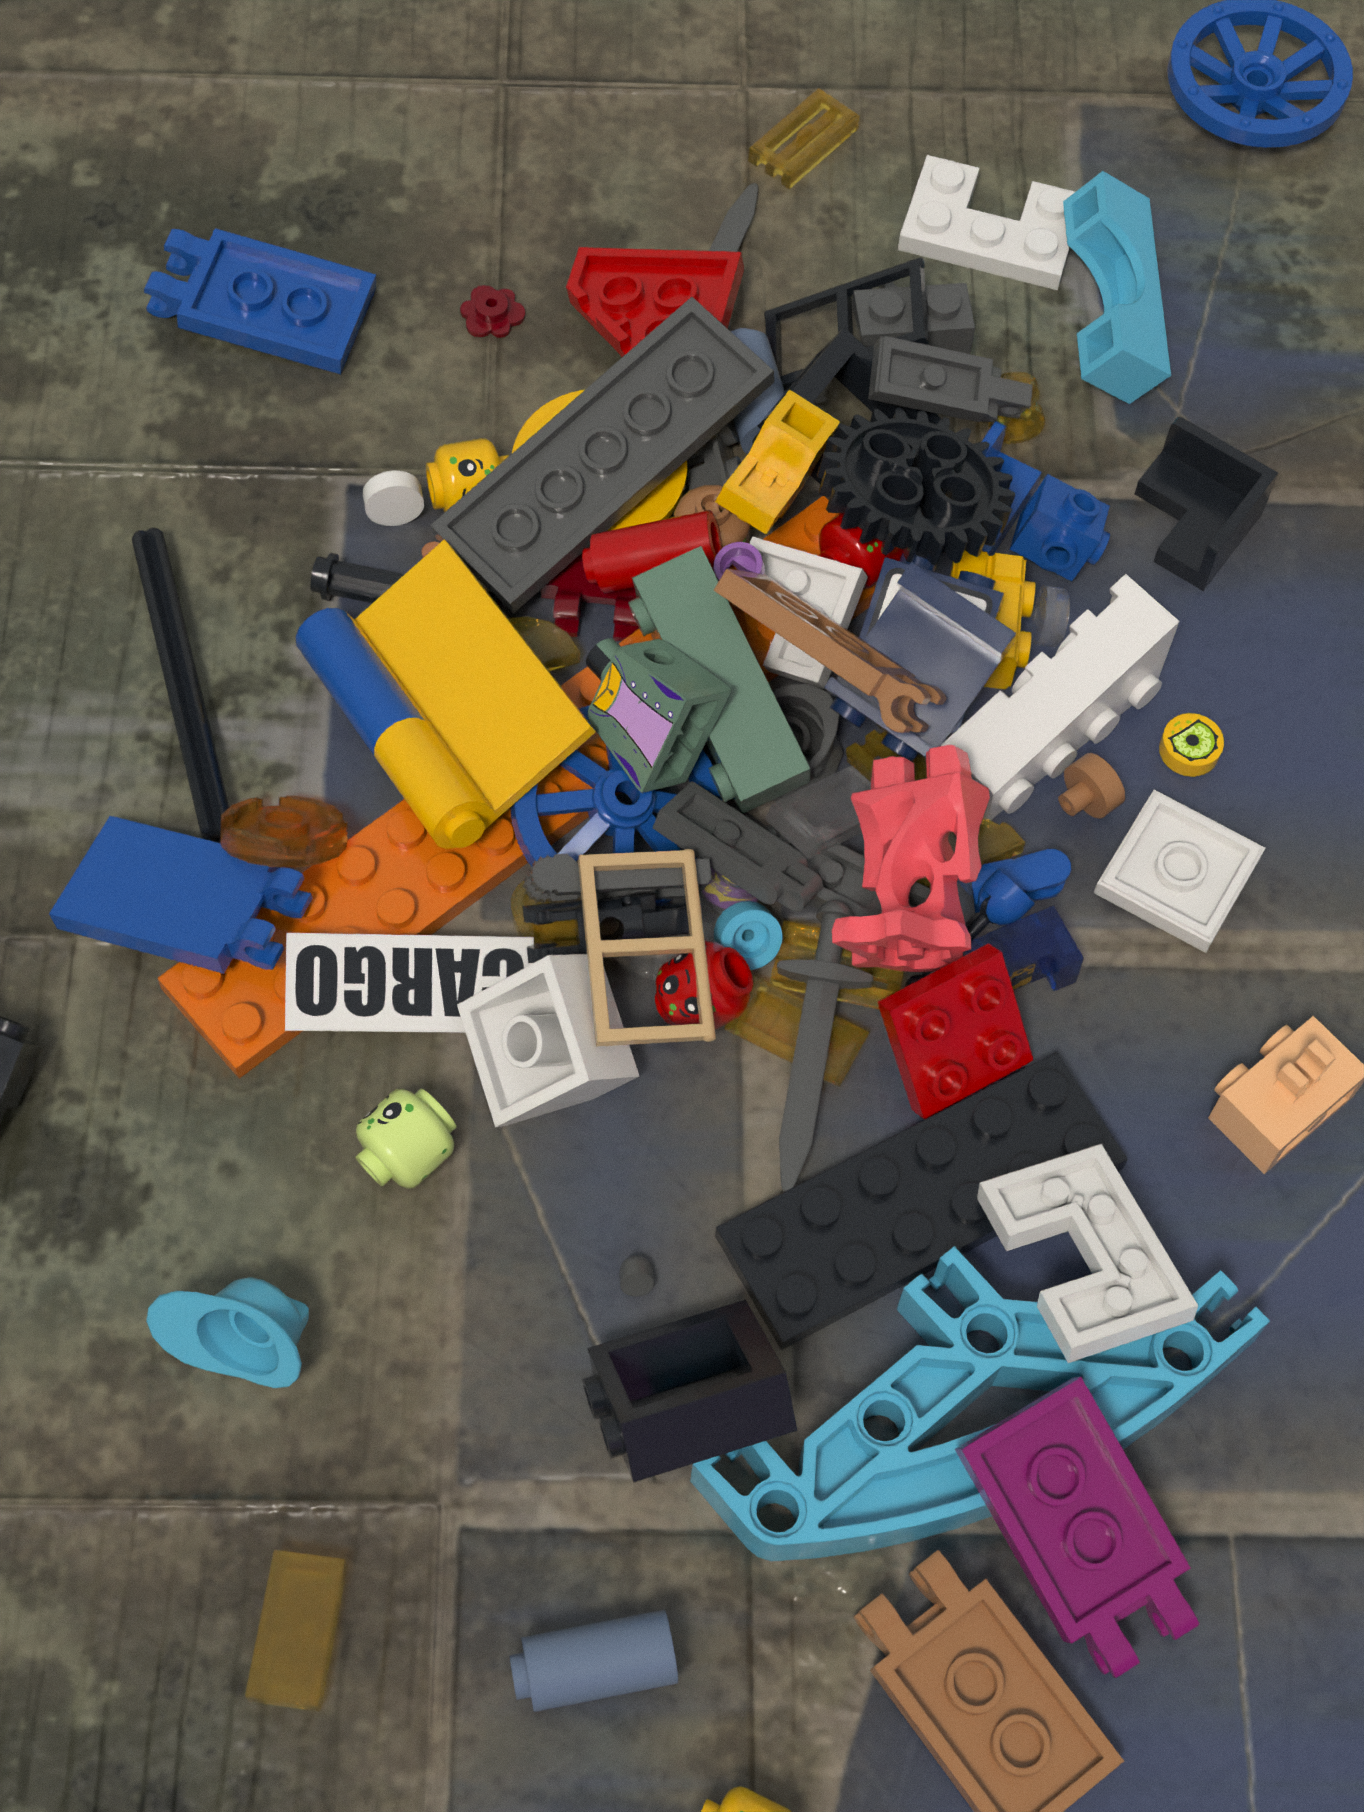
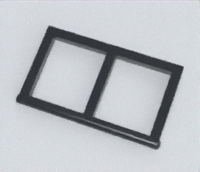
[764,257,929,392]

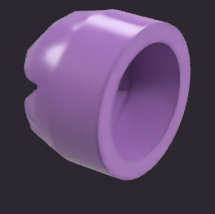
[714,542,765,582]

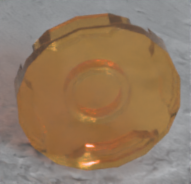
[221,795,348,867]

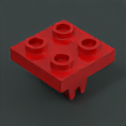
[877,943,1034,1120]

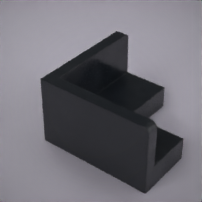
[1134,417,1278,591]

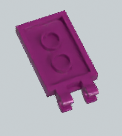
[955,1377,1199,1678]

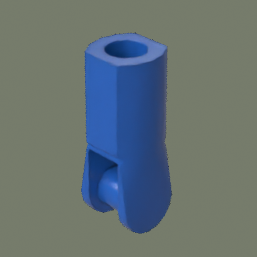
[971,849,1071,913]

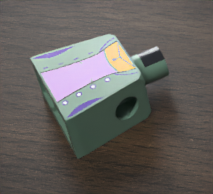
[586,638,732,793]

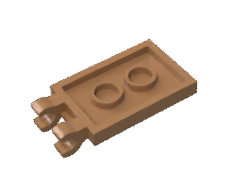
[713,569,947,733]
[853,1550,1124,1812]

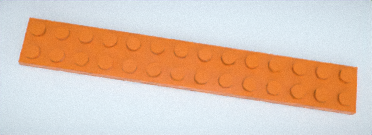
[157,496,877,1079]

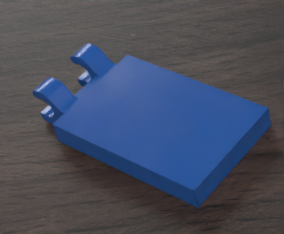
[144,228,376,375]
[49,816,313,974]

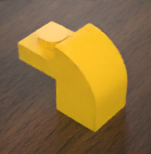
[715,390,840,534]

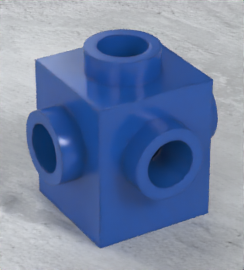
[1010,474,1110,581]

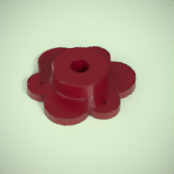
[460,285,525,338]

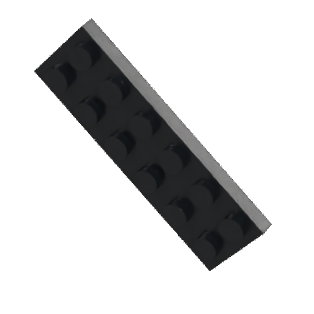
[715,1052,1128,1350]

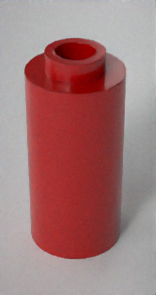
[582,510,723,594]

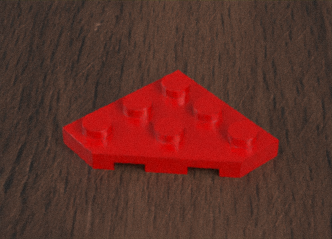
[566,247,745,357]

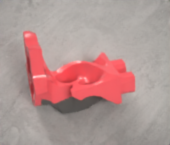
[832,745,990,972]

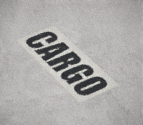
[285,933,534,1033]

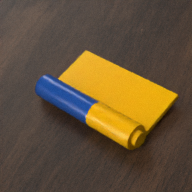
[296,539,596,849]

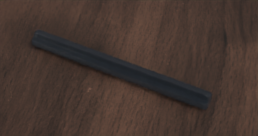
[131,527,235,842]

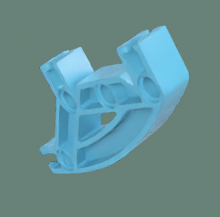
[690,1246,1270,1561]

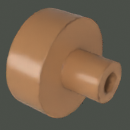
[1058,753,1125,819]

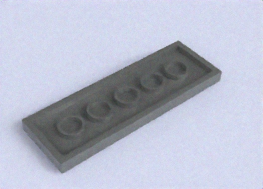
[430,297,775,614]

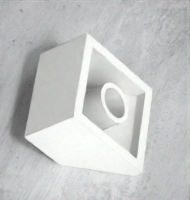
[457,954,640,1127]

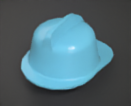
[146,1277,309,1388]

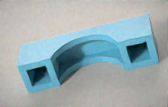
[1063,171,1171,404]

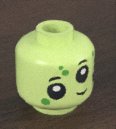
[355,1089,457,1188]

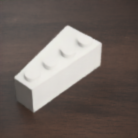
[941,574,1180,824]

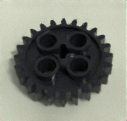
[817,407,1015,565]

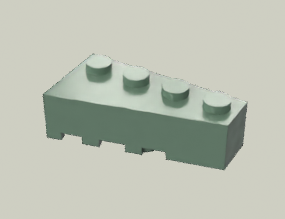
[628,546,810,814]

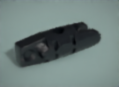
[522,893,689,963]

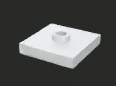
[1094,790,1265,953]

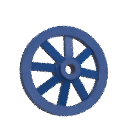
[1167,0,1353,147]
[510,705,723,905]

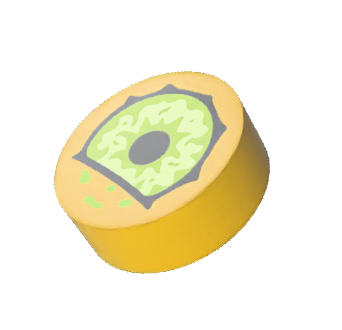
[1159,713,1224,777]

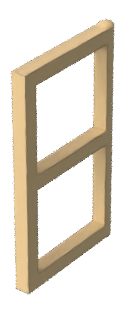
[578,849,716,1047]

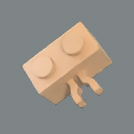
[1208,1016,1364,1174]

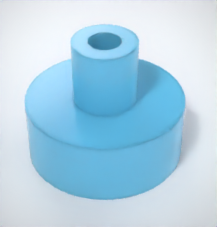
[714,901,782,970]

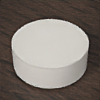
[363,470,424,526]

